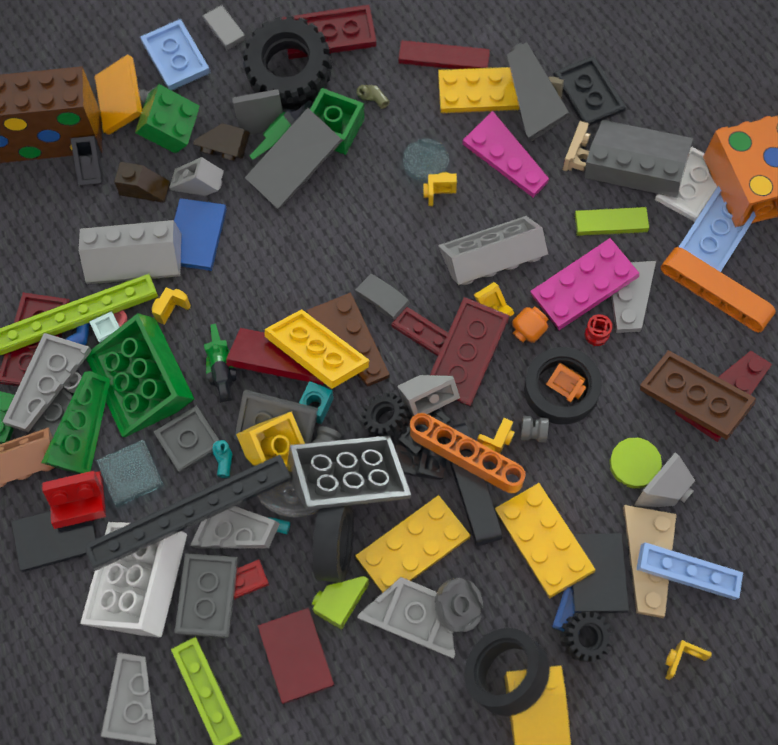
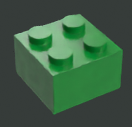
[135,84,200,153]
[310,88,365,155]

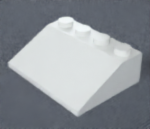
[80,522,187,637]

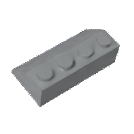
[438,216,548,285]
[79,220,182,284]

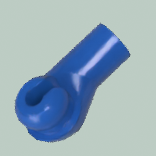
[66,323,90,346]

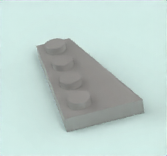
[2,333,92,432]

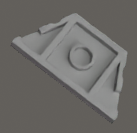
[357,577,455,658]

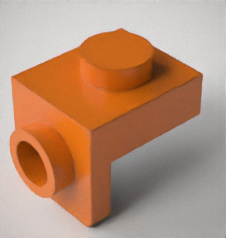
[546,363,586,402]

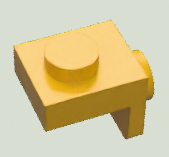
[423,172,457,206]
[474,282,514,316]
[152,288,191,325]
[477,418,515,454]

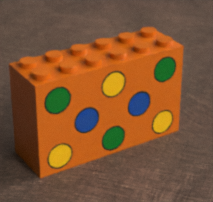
[703,116,778,228]

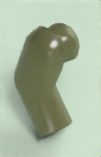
[357,85,390,109]

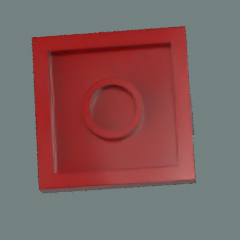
[42,471,106,529]

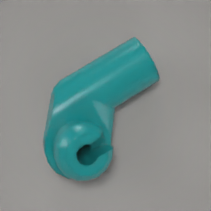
[212,440,233,478]

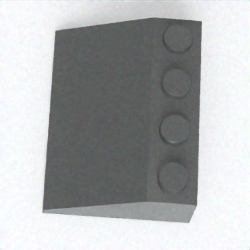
[585,120,693,198]
[287,436,411,510]

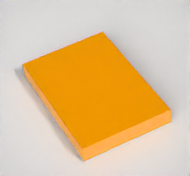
[95,54,142,135]

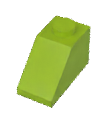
[312,576,369,630]

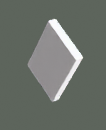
[655,147,717,222]

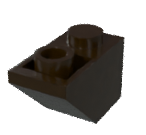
[194,123,250,161]

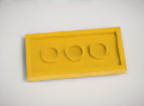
[438,67,520,113]
[265,309,369,389]
[495,483,595,598]
[355,495,470,593]

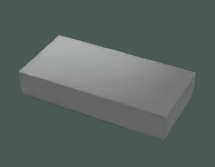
[203,5,246,50]

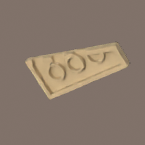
[623,505,676,618]

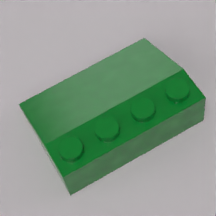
[86,313,195,438]

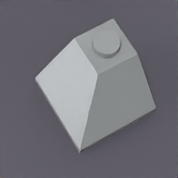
[635,453,695,508]

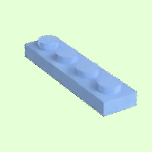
[636,542,743,600]

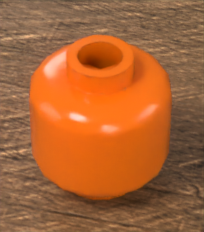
[512,306,549,343]

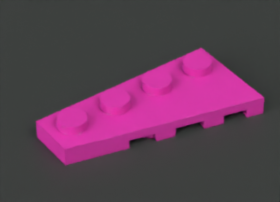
[463,111,549,198]

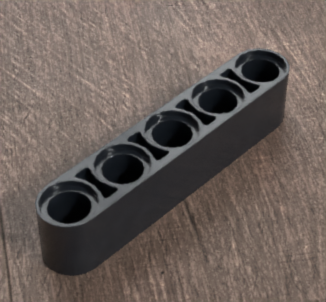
[442,423,502,547]

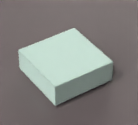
[90,311,119,343]

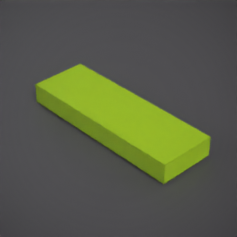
[575,207,649,236]

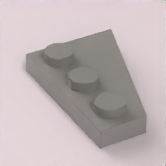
[611,261,656,333]
[190,506,280,548]
[101,653,156,745]

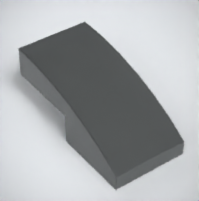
[355,274,410,320]

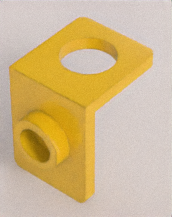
[665,640,712,680]

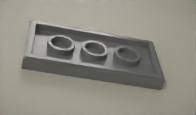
[245,108,343,210]

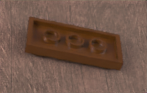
[640,350,756,440]

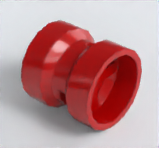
[585,314,612,346]

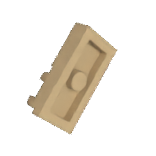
[563,121,590,171]

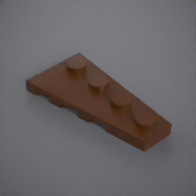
[306,292,390,387]

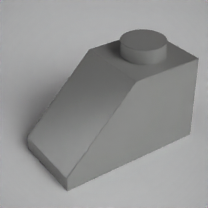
[169,157,224,196]
[397,375,460,416]

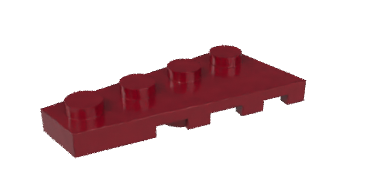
[675,351,772,442]

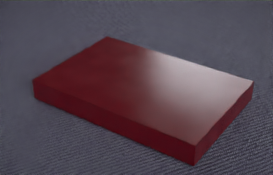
[258,608,334,704]

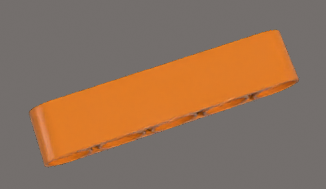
[660,247,776,332]
[410,413,525,493]

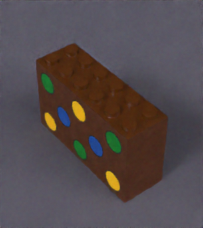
[0,66,102,163]

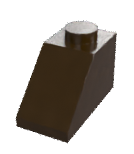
[114,162,170,203]

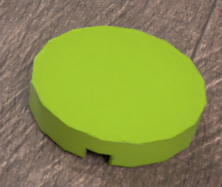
[610,438,662,488]

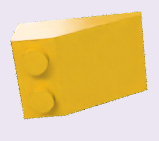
[504,666,571,745]

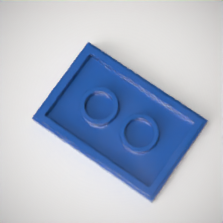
[174,198,227,271]

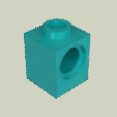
[299,381,334,425]

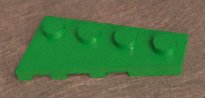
[41,371,110,474]

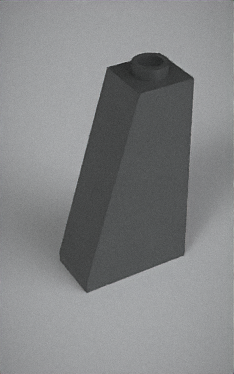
[507,42,571,141]

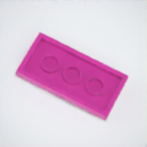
[531,238,639,330]

